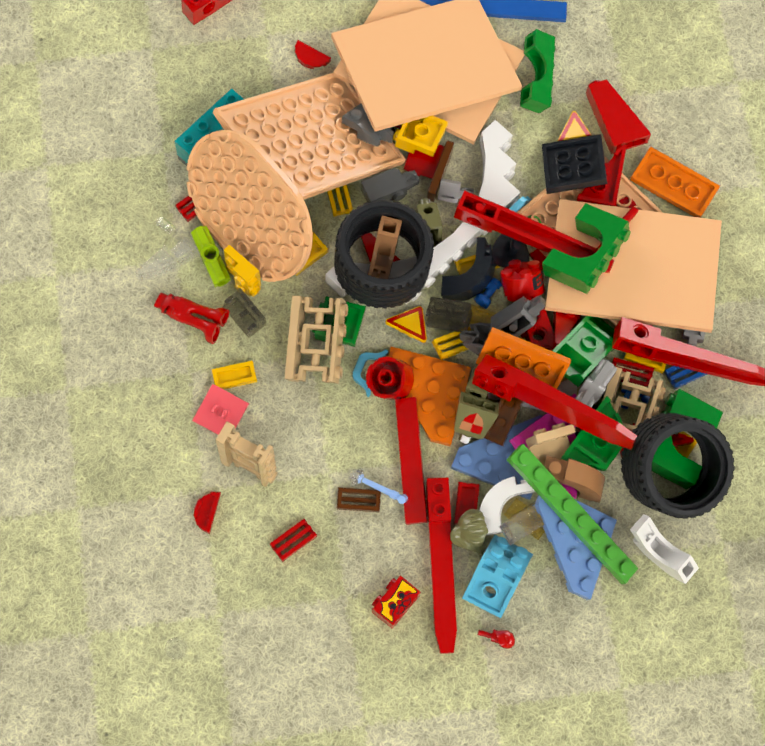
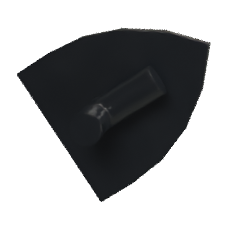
[491,234,530,268]

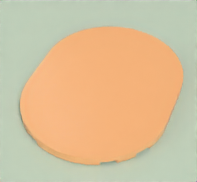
[187,130,313,282]

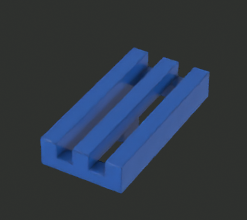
[664,366,707,390]

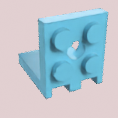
[462,535,533,618]

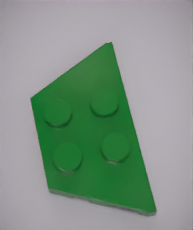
[561,396,624,471]

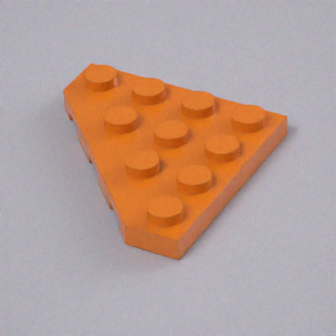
[388,347,471,447]

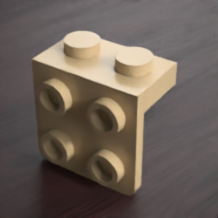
[526,423,576,465]

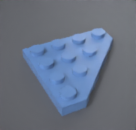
[451,415,542,500]
[535,495,617,600]

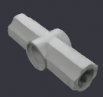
[575,359,617,407]

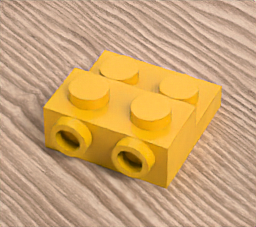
[393,116,448,157]
[224,244,261,297]

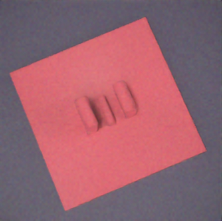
[192,384,249,435]

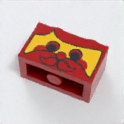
[372,575,421,629]

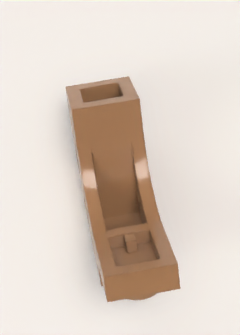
[368,216,402,279]
[544,456,605,503]

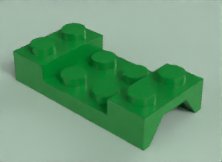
[552,316,614,387]

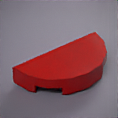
[295,40,331,69]
[194,492,221,534]

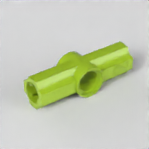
[191,226,231,287]

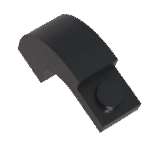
[441,237,496,303]

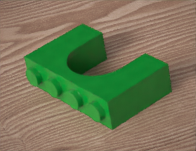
[542,203,631,294]
[652,389,723,490]

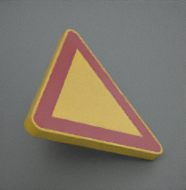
[557,111,592,141]
[385,306,427,343]

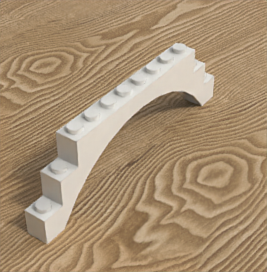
[325,120,520,304]

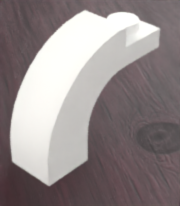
[480,476,536,536]
[630,514,699,584]

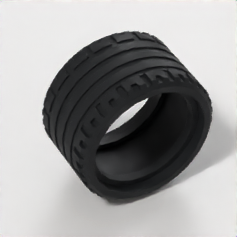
[334,200,434,309]
[621,413,735,519]

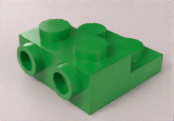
[312,296,366,347]

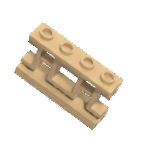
[284,296,348,384]
[603,367,666,448]
[216,422,278,487]

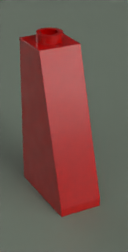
[586,79,651,154]

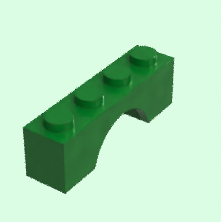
[520,29,556,113]

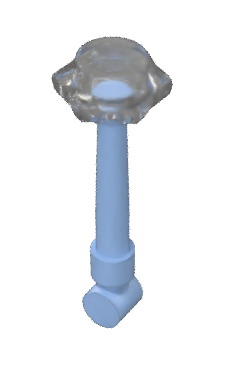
[349,467,408,504]

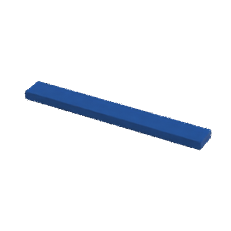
[420,0,567,23]

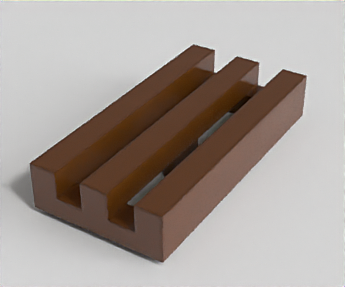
[337,487,381,513]

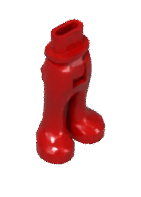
[154,293,230,344]

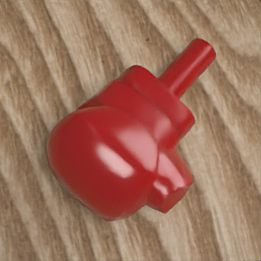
[477,629,515,649]

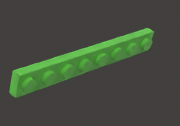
[507,444,638,584]

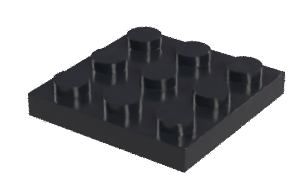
[542,134,608,194]

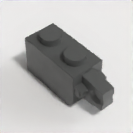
[361,168,419,203]
[490,295,545,337]

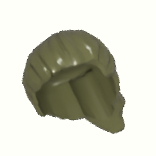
[450,509,488,556]

